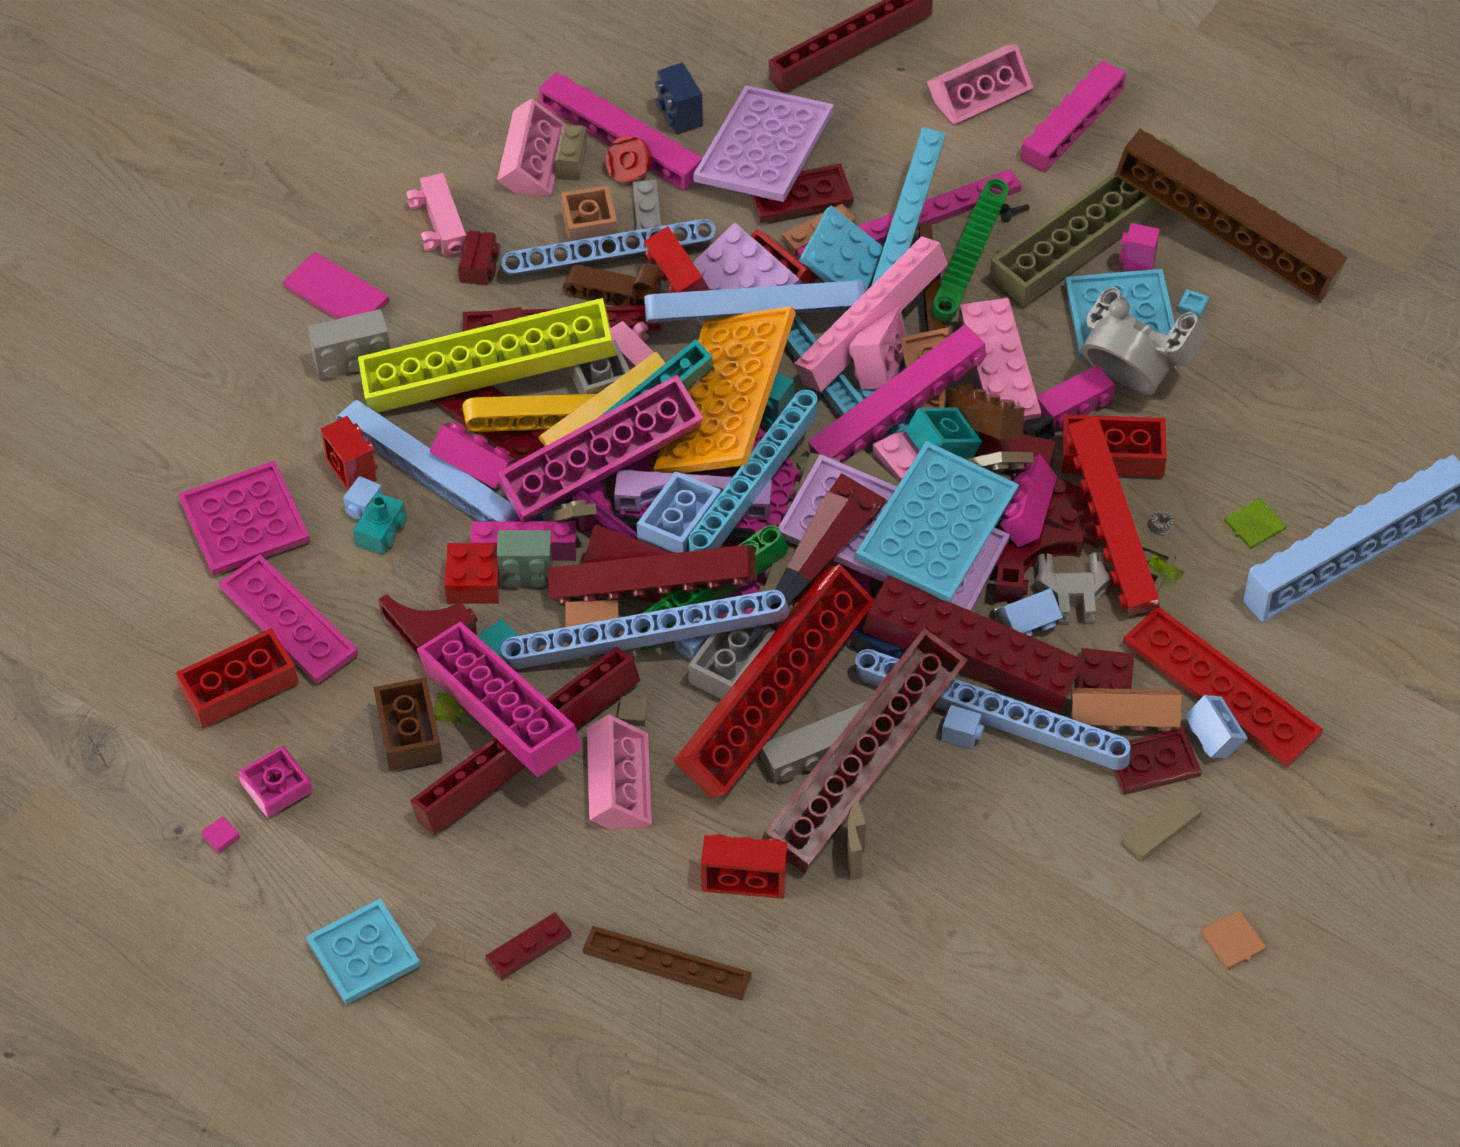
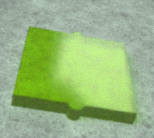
[1224,498,1286,550]

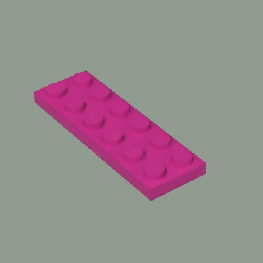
[219,554,358,684]

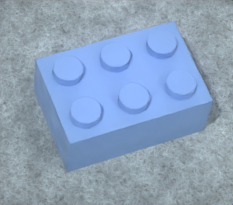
[637,471,721,553]

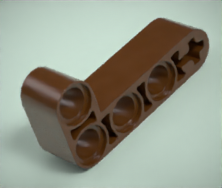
[563,264,661,306]

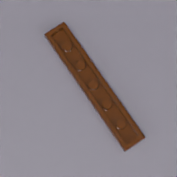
[583,926,751,1001]

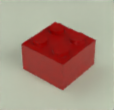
[320,416,378,490]
[444,543,500,604]

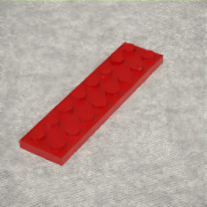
[1123,606,1323,768]

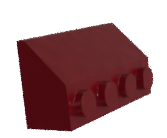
[583,525,674,604]

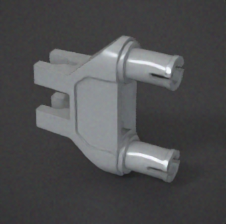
[1035,552,1112,624]

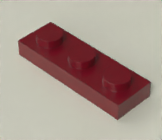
[486,912,571,980]

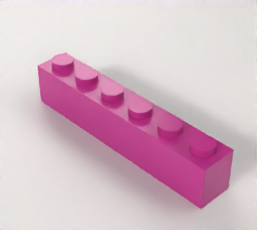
[1021,60,1126,173]

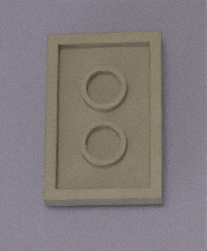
[966,452,1034,474]

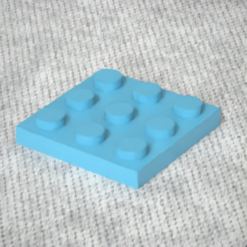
[799,205,884,289]
[306,898,421,1005]

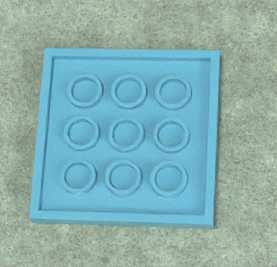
[1065,269,1175,359]

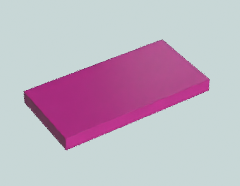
[283,252,390,319]

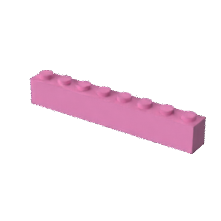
[794,236,948,392]

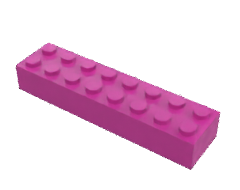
[497,375,703,522]
[417,621,582,777]

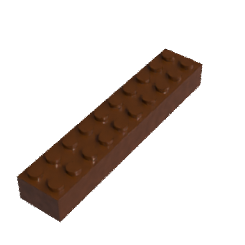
[1115,129,1348,304]

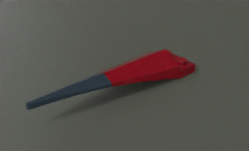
[747,473,886,648]

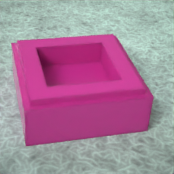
[201,816,240,854]

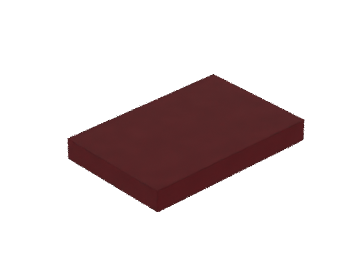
[1112,727,1202,795]

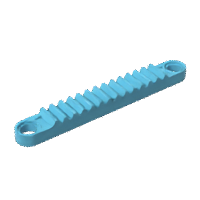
[785,314,863,417]

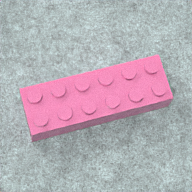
[958,298,1041,434]

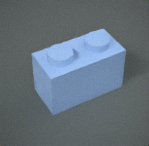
[997,588,1063,636]
[1184,695,1248,759]

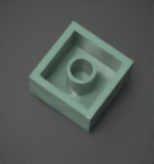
[497,530,553,588]

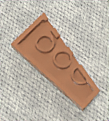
[900,327,950,408]

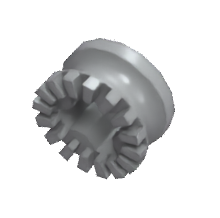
[1150,510,1174,535]

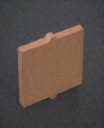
[1200,910,1267,970]

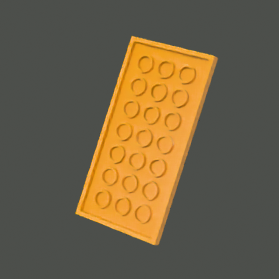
[653,306,796,473]

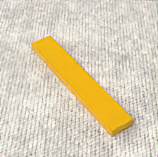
[539,352,665,446]

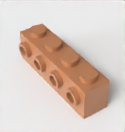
[1070,688,1182,731]

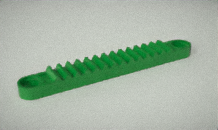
[931,178,1009,321]

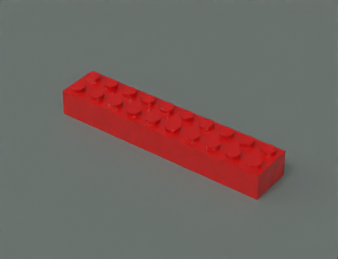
[673,565,874,798]

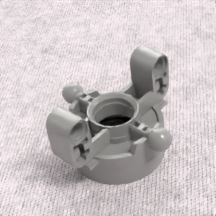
[1081,287,1207,395]

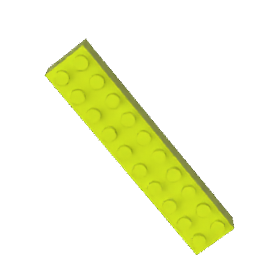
[358,298,616,413]

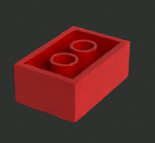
[701,834,788,899]

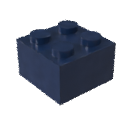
[655,62,703,135]

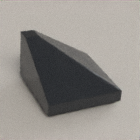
[1024,415,1054,439]

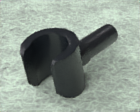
[999,204,1030,223]

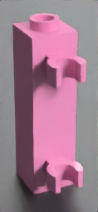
[406,173,466,257]
[611,321,654,370]

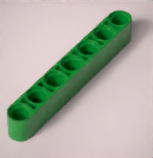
[639,525,788,650]

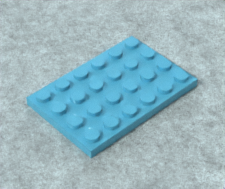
[855,441,1019,603]

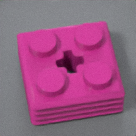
[238,746,313,817]

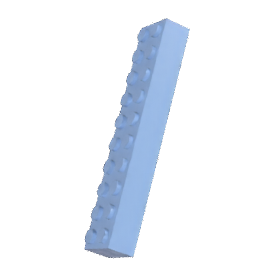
[1243,455,1460,623]

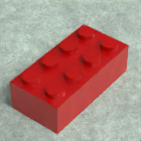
[1061,414,1167,477]
[175,628,299,729]

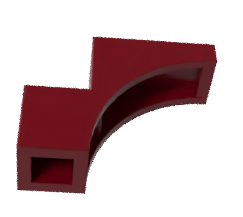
[992,524,1085,581]

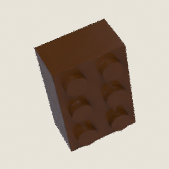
[373,677,443,771]

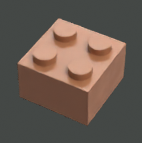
[561,186,618,243]

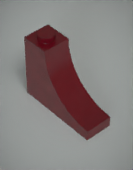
[378,594,478,660]

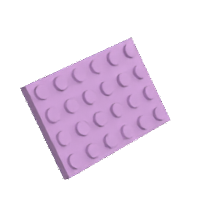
[693,85,834,202]

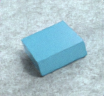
[1177,289,1210,320]

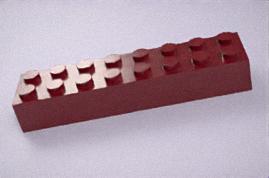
[863,575,1084,715]

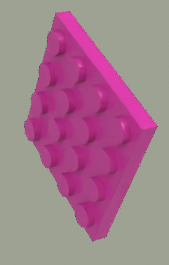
[178,461,311,576]

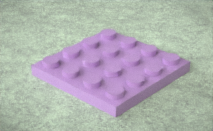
[665,223,801,326]

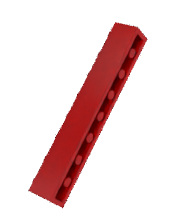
[1065,416,1160,617]

